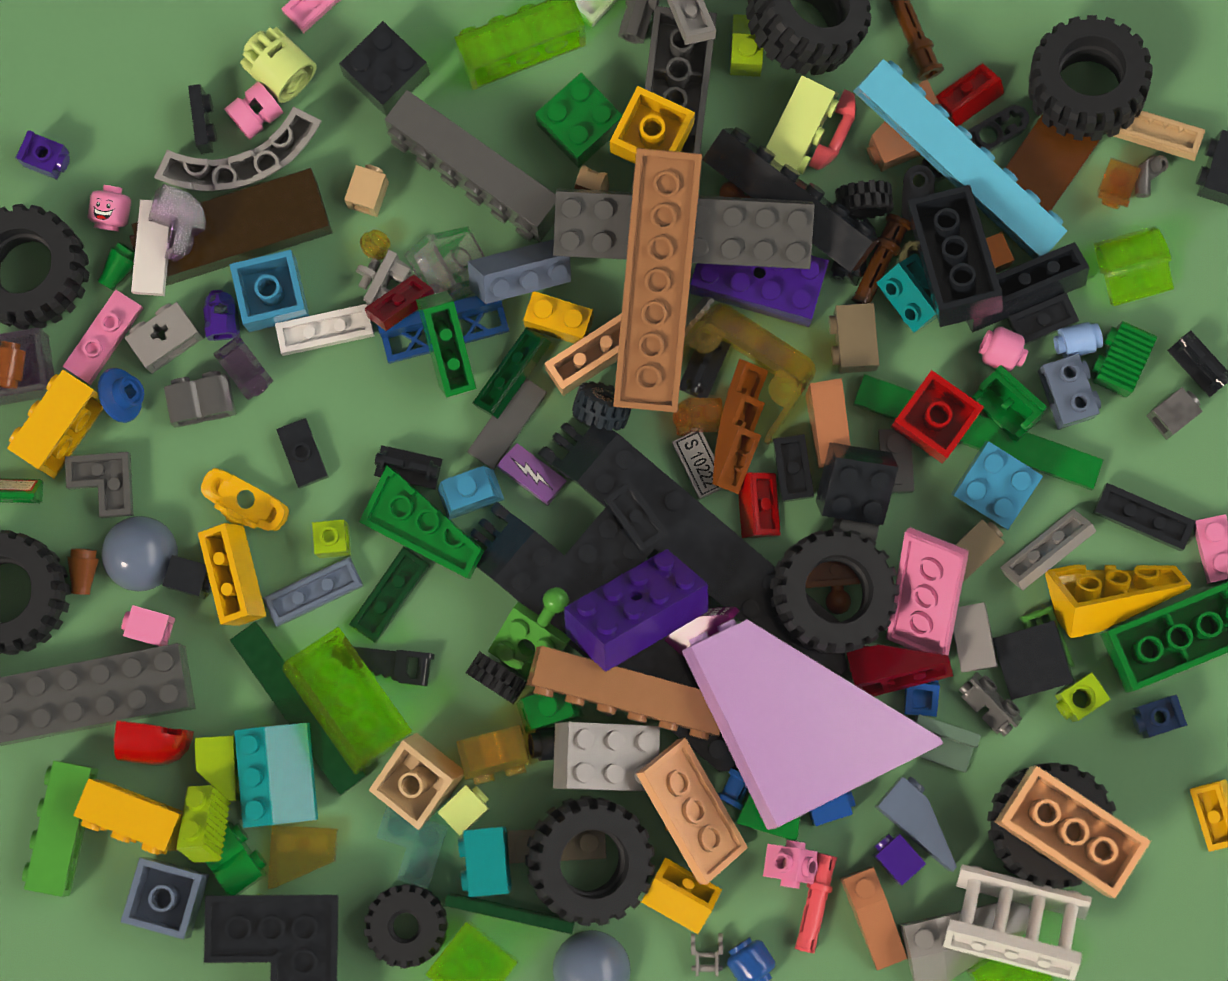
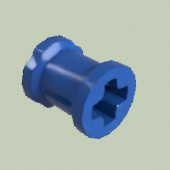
[717,768,748,810]

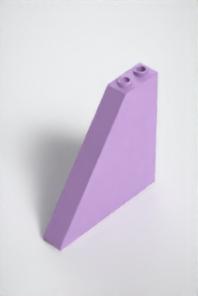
[682,619,943,830]

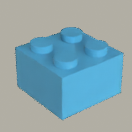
[229,250,309,332]
[951,441,1043,530]

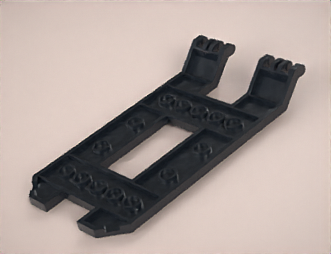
[470,411,847,772]

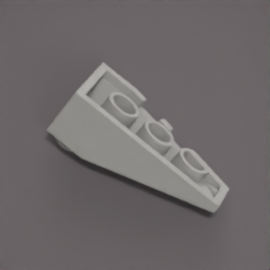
[900,901,1030,981]

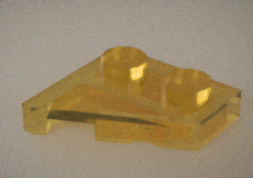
[268,826,338,889]

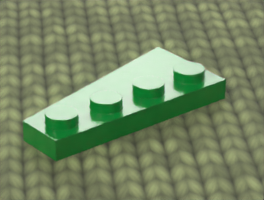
[359,465,485,579]

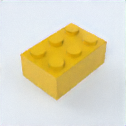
[7,369,103,479]
[73,779,183,855]

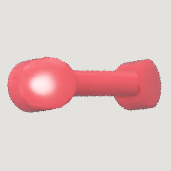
[809,89,856,170]

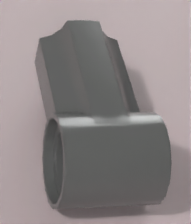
[619,0,660,44]

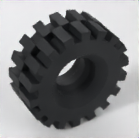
[364,884,448,968]

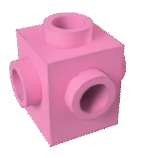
[763,840,818,889]

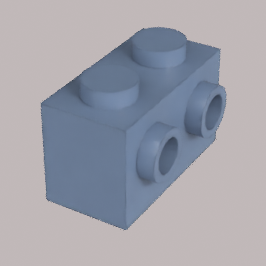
[1038,354,1101,430]

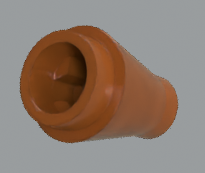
[67,548,99,595]

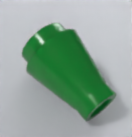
[98,242,135,290]

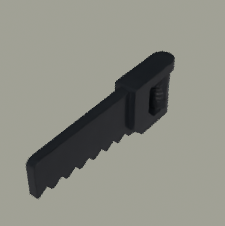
[330,645,435,686]

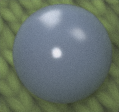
[101,516,178,591]
[553,930,631,981]

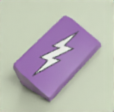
[497,443,567,506]

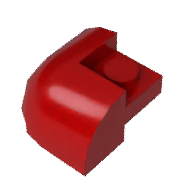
[114,720,194,766]

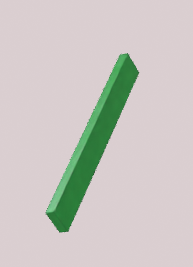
[853,374,1104,491]

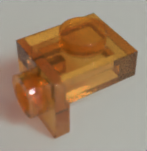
[1097,157,1141,209]
[673,398,723,436]

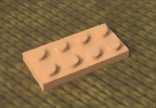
[636,738,748,885]

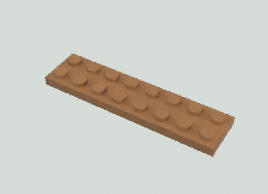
[613,148,702,413]

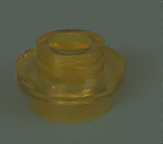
[360,230,390,260]

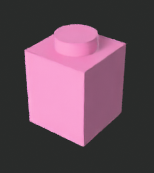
[122,605,175,647]

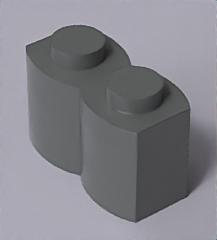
[164,371,236,427]

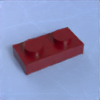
[365,274,434,331]

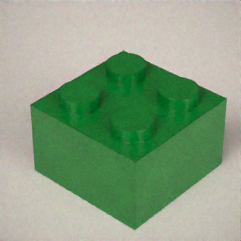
[535,72,623,168]

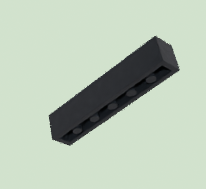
[702,127,880,273]

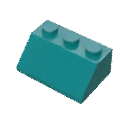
[234,723,318,828]

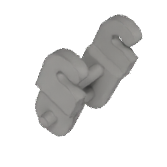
[691,933,723,977]

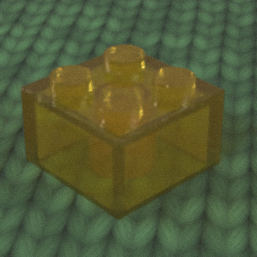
[456,725,532,785]

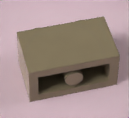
[829,303,879,374]

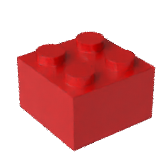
[891,370,984,464]

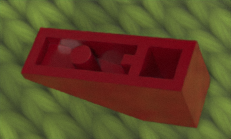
[846,644,953,697]

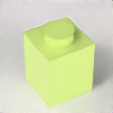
[438,785,490,836]

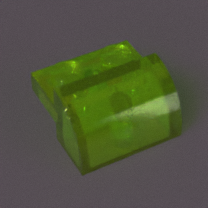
[1094,226,1174,306]

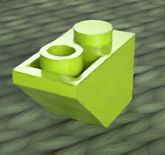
[195,736,241,801]

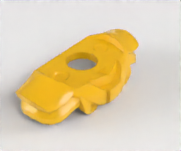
[201,468,289,531]

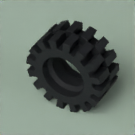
[835,180,894,220]
[466,651,527,704]

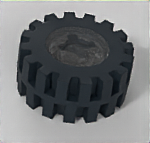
[572,381,632,431]

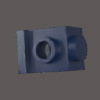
[1132,694,1187,738]

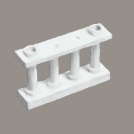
[943,864,1092,981]

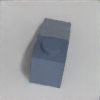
[875,776,957,872]

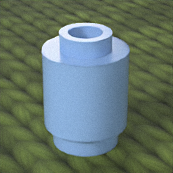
[1053,322,1103,358]

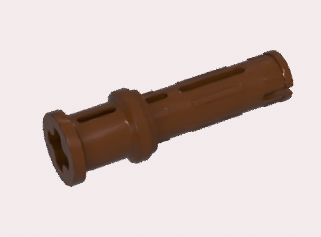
[890,0,944,81]
[851,213,912,304]

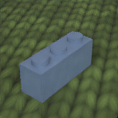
[468,239,571,304]

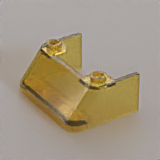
[682,303,816,445]

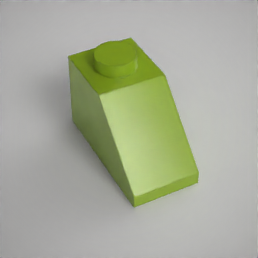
[730,14,763,77]

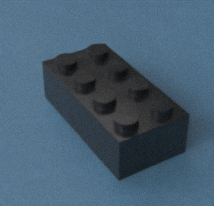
[908,185,1003,327]

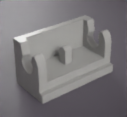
[953,602,998,672]

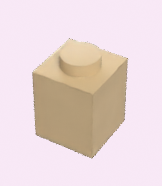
[344,165,389,217]

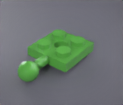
[488,587,571,679]

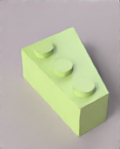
[766,75,839,175]

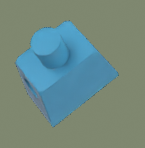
[438,466,505,519]

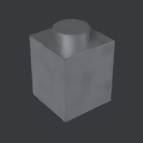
[1146,387,1203,440]

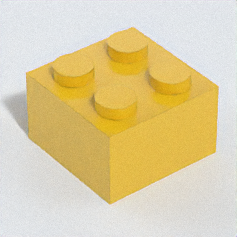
[610,86,695,164]

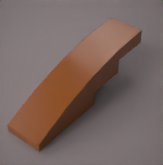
[712,359,769,494]

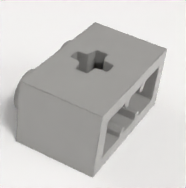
[124,302,203,374]

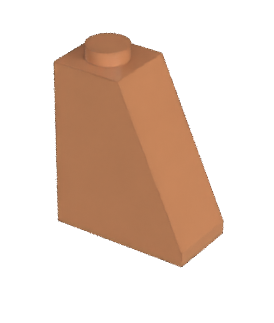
[867,79,939,172]
[805,378,851,468]

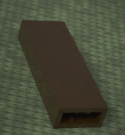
[130,168,333,286]

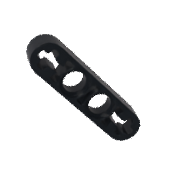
[921,105,1029,182]

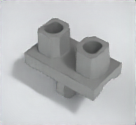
[356,250,412,305]

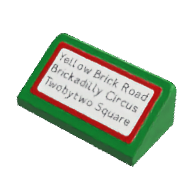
[0,478,43,504]

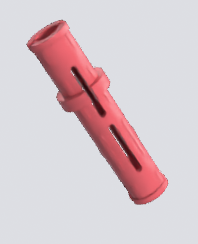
[795,853,837,954]

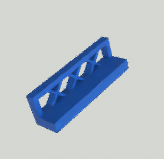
[377,296,510,364]

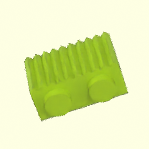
[176,785,231,862]

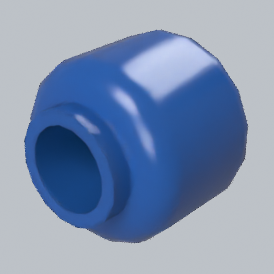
[727,937,776,981]

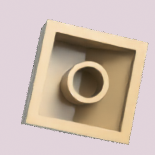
[369,733,466,830]

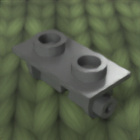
[959,672,1022,736]

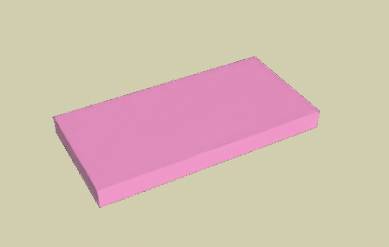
[886,527,969,656]

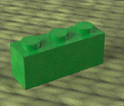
[416,291,477,398]

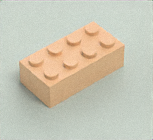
[995,766,1151,898]

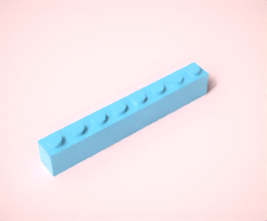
[853,59,1067,259]

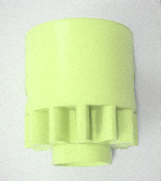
[240,27,317,103]

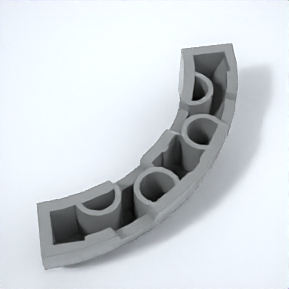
[154,107,322,191]

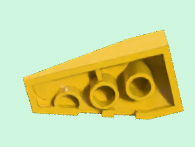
[1045,565,1191,638]

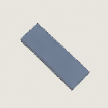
[263,557,364,627]

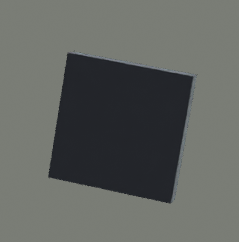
[992,620,1075,700]

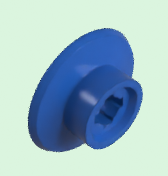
[98,368,144,423]

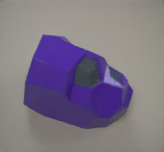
[203,290,240,341]

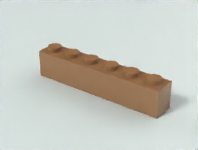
[526,646,720,740]

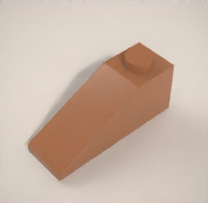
[840,867,907,971]

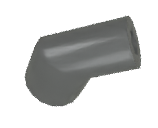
[1135,155,1169,198]

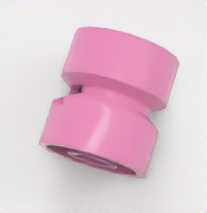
[224,81,284,140]

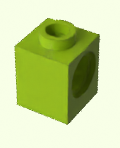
[312,519,351,558]
[1054,672,1111,722]

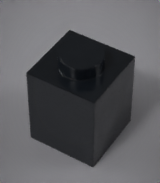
[162,555,212,599]

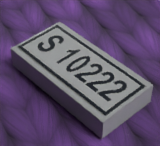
[672,428,723,500]

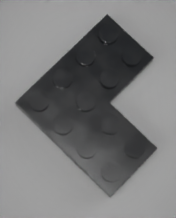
[204,894,339,981]

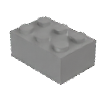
[553,722,660,792]

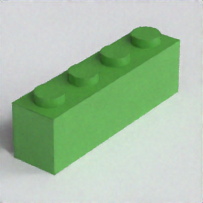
[22,760,98,897]

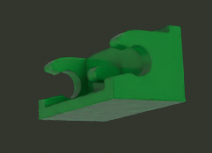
[971,365,1047,442]

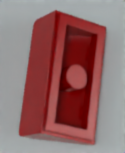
[935,63,1004,127]
[738,472,781,538]

